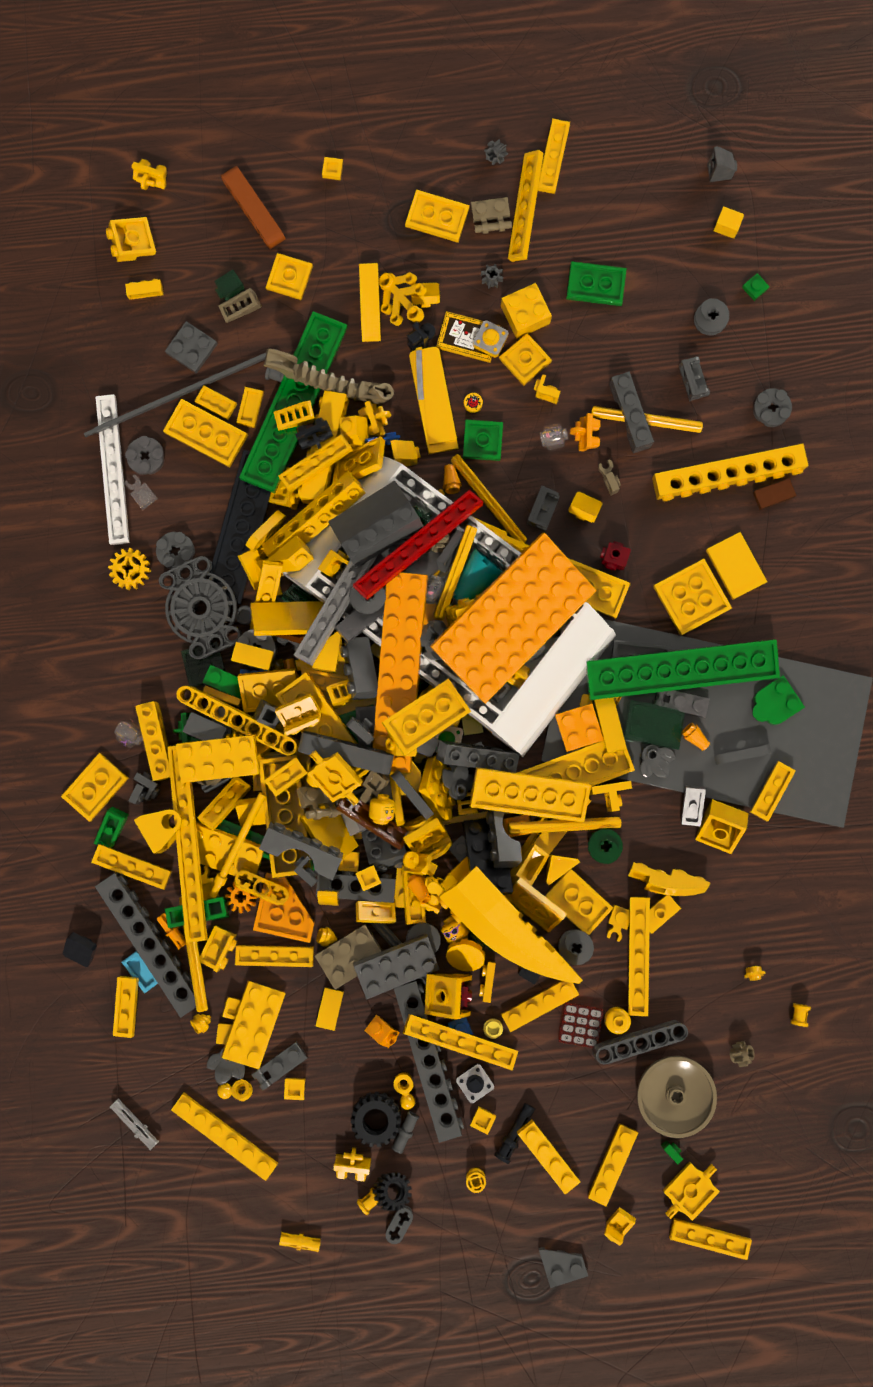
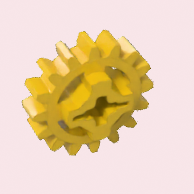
[108,548,151,590]

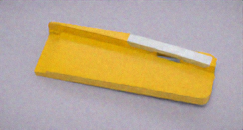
[409,347,458,455]

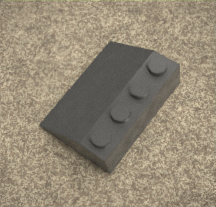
[328,481,424,568]

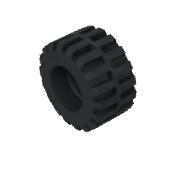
[351,1092,401,1147]

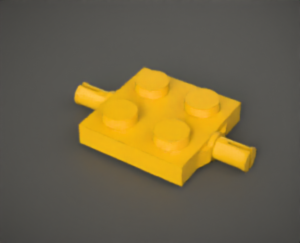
[307,750,363,806]
[662,1161,720,1221]

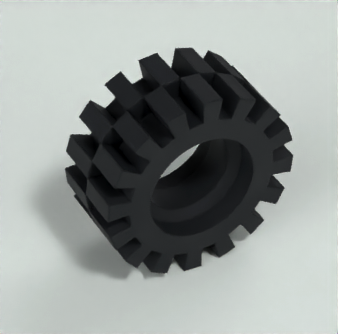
[373,1173,412,1211]

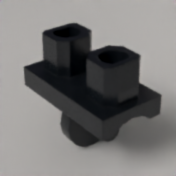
[406,322,436,351]
[295,417,333,450]

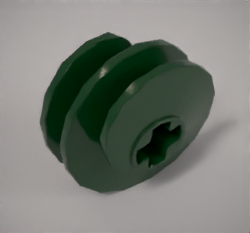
[588,829,623,864]

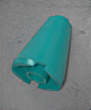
[453,549,503,601]

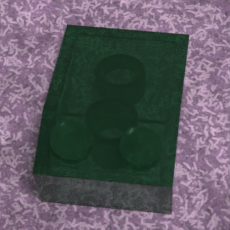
[623,700,685,750]

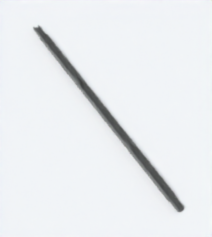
[84,349,277,437]

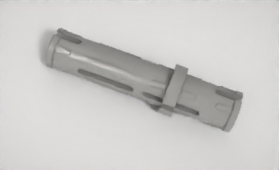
[109,1098,159,1150]

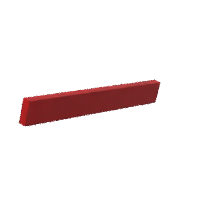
[353,490,483,600]

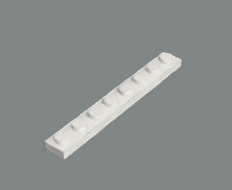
[96,394,130,545]

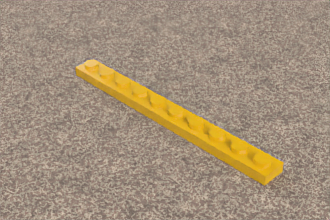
[167,746,208,943]

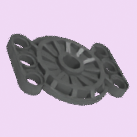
[159,556,242,660]

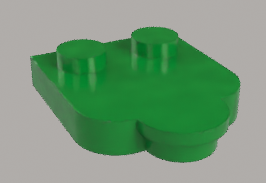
[752,675,805,725]

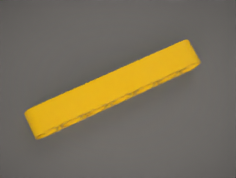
[177,686,299,755]

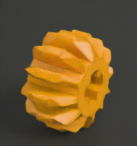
[225,880,259,913]

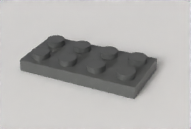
[353,934,440,999]

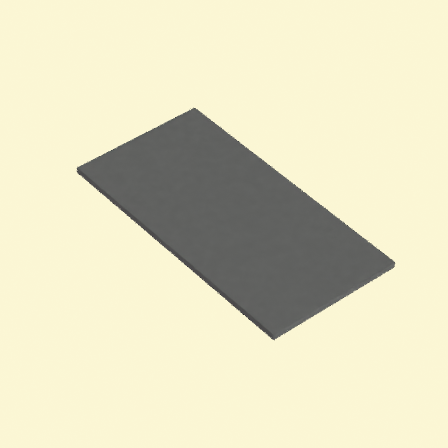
[541,619,873,828]

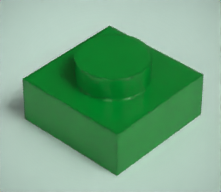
[742,273,770,301]
[661,1140,683,1165]

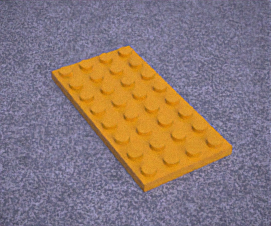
[430,533,596,704]

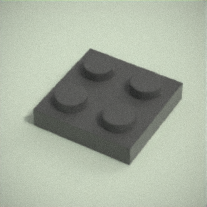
[165,321,218,374]

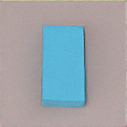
[122,951,158,994]

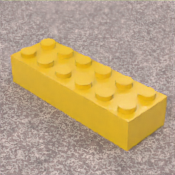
[258,755,313,878]

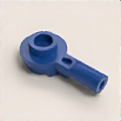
[365,432,400,445]

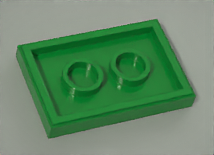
[566,261,627,306]

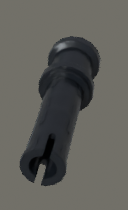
[494,1103,536,1164]

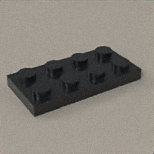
[462,819,513,895]

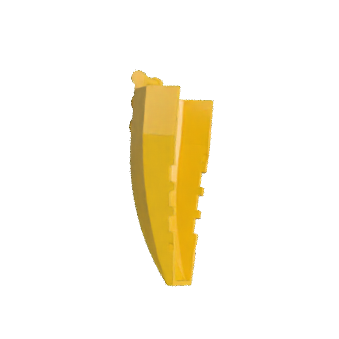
[424,856,583,984]

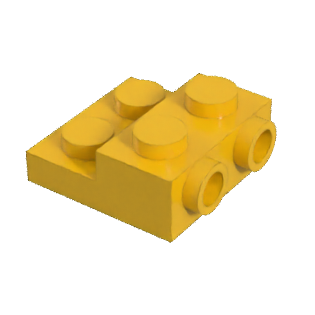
[106,217,156,262]

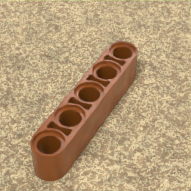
[220,166,286,249]

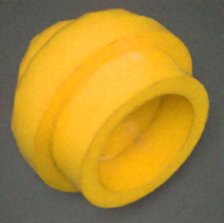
[316,927,337,947]
[190,1014,211,1034]

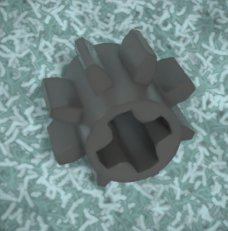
[484,139,508,165]
[481,264,504,289]

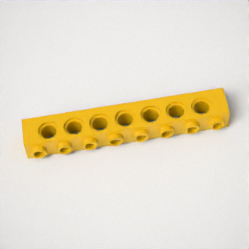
[652,444,809,501]

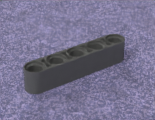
[298,731,394,774]
[592,1020,688,1065]

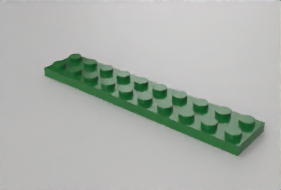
[239,311,348,493]
[586,639,780,700]

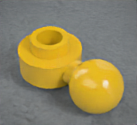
[394,1072,415,1110]
[217,1079,253,1101]

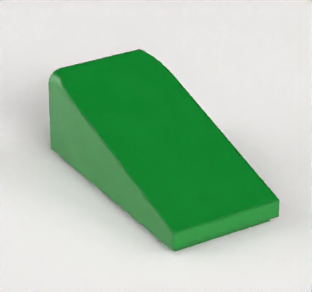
[94,807,129,849]

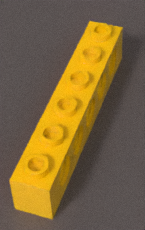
[262,471,366,558]

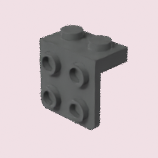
[361,821,407,873]

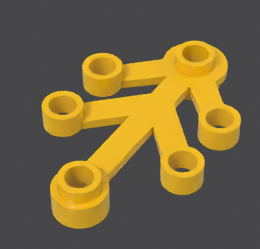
[379,272,427,326]

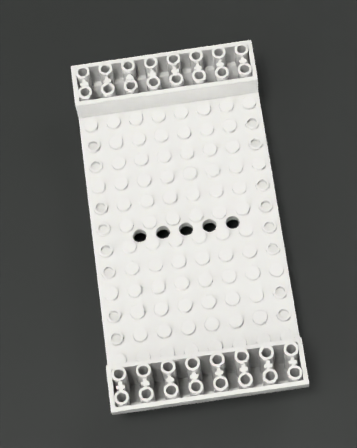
[282,456,616,758]

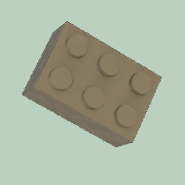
[315,923,383,990]

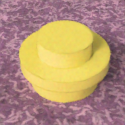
[483,1018,503,1039]

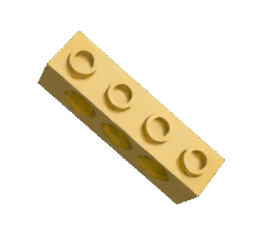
[135,701,170,782]

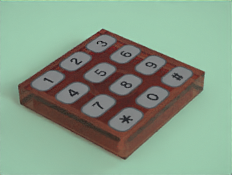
[558,1002,604,1048]

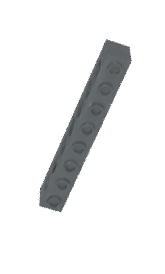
[95,873,196,1018]
[394,979,464,1143]

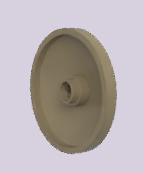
[637,1056,717,1138]

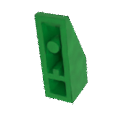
[202,665,241,699]
[165,897,230,928]

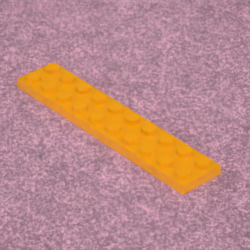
[373,572,428,773]

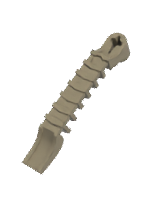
[263,349,394,405]

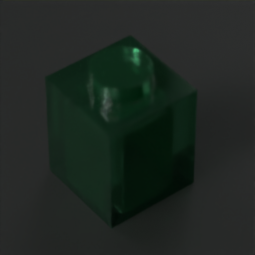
[214,270,245,301]

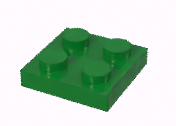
[463,420,503,461]

